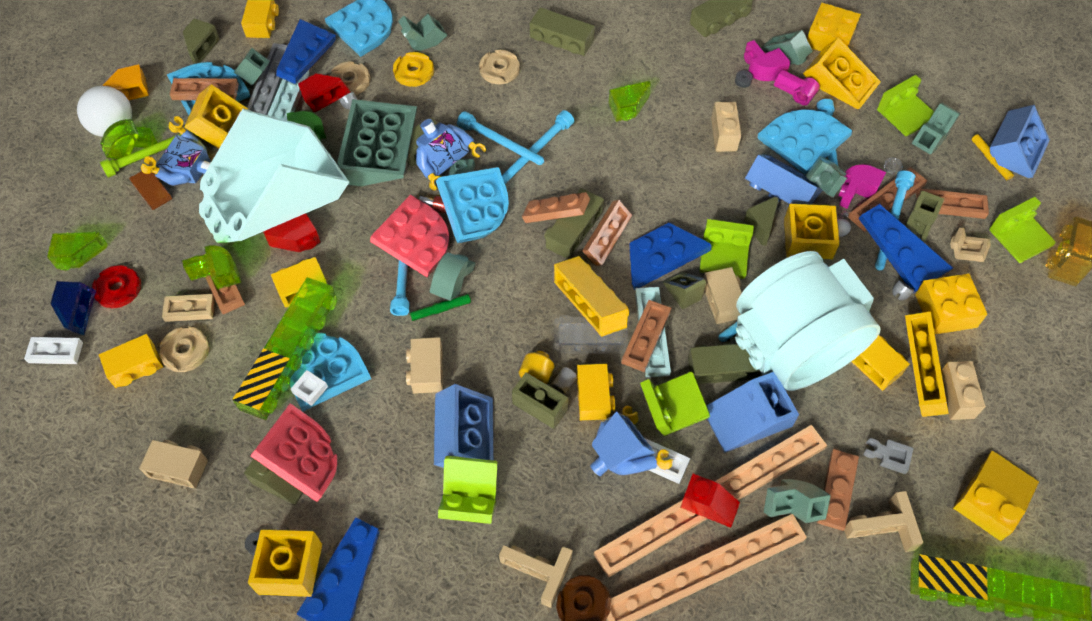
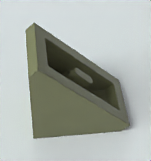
[744,197,779,246]
[662,272,706,310]

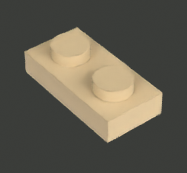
[162,294,215,322]

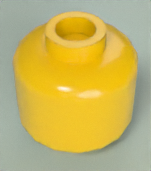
[519,351,554,384]

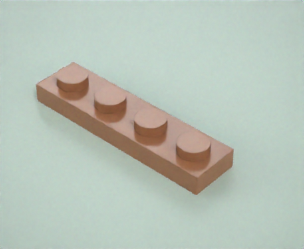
[848,167,927,232]

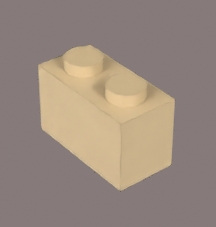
[711,102,741,152]
[704,267,742,324]
[406,338,443,394]
[941,361,986,420]
[139,440,208,489]

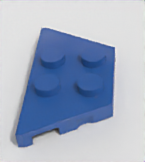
[629,223,711,290]

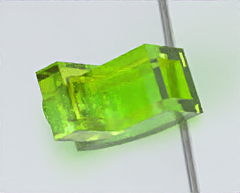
[100,119,158,159]
[182,245,241,289]

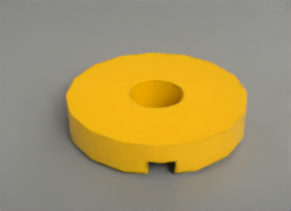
[393,52,434,87]

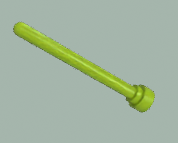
[100,133,197,178]

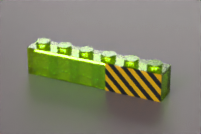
[232,277,337,420]
[910,554,1092,621]

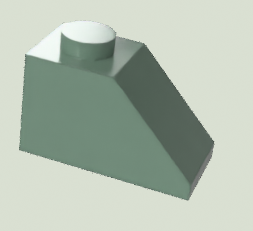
[761,30,812,65]

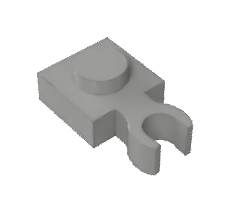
[863,438,913,474]

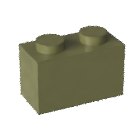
[512,372,568,429]

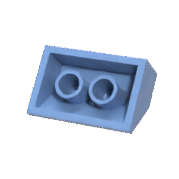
[990,105,1050,178]
[745,155,823,207]
[434,384,494,468]

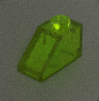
[608,81,651,122]
[47,232,107,270]

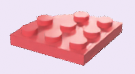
[370,194,449,278]
[251,403,337,502]

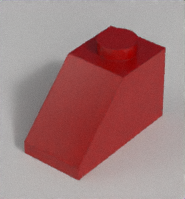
[298,73,351,112]
[263,213,321,252]
[680,473,740,528]

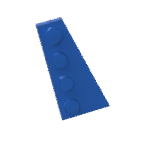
[276,19,336,84]
[858,204,953,293]
[297,517,380,621]

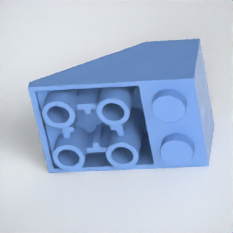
[707,372,799,453]

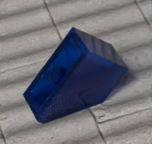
[50,281,96,335]

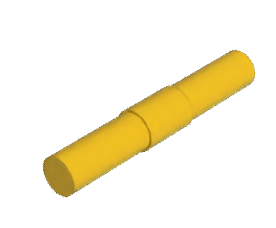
[971,134,1014,181]

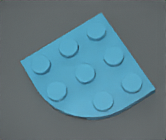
[325,0,393,57]
[167,62,251,115]
[758,110,852,175]
[436,167,509,244]
[273,333,371,412]

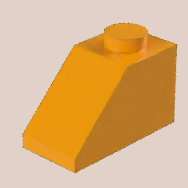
[102,64,149,100]

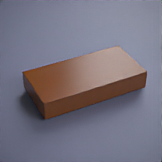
[129,171,172,210]

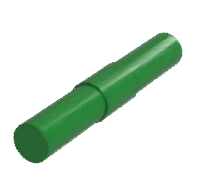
[409,294,471,321]

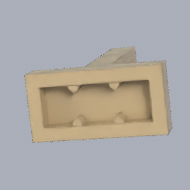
[844,491,923,552]
[499,545,573,608]

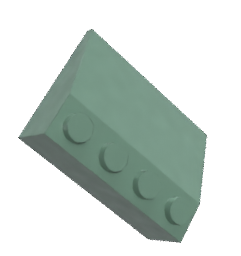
[337,99,417,186]

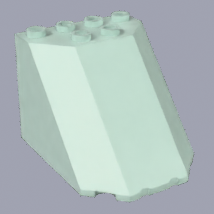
[199,109,349,243]

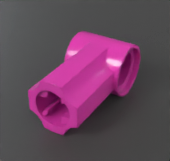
[774,70,820,106]

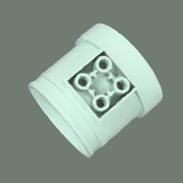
[735,251,881,391]

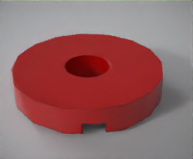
[91,265,141,308]

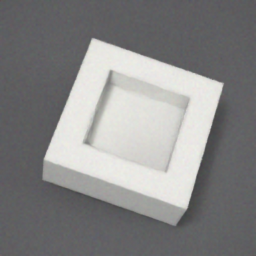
[290,370,328,406]

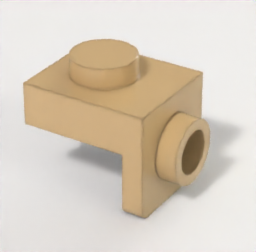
[950,228,991,262]

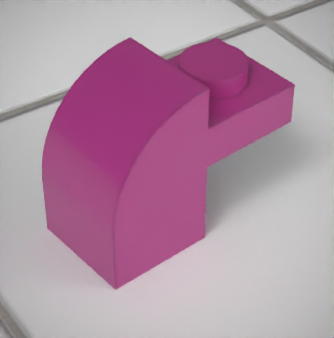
[744,40,791,81]
[839,165,886,209]

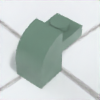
[398,14,448,51]
[234,48,270,86]
[911,103,961,155]
[805,156,847,197]
[430,252,475,301]
[764,479,831,523]

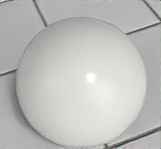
[77,86,132,137]

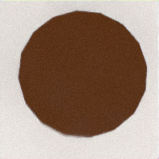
[556,575,611,621]

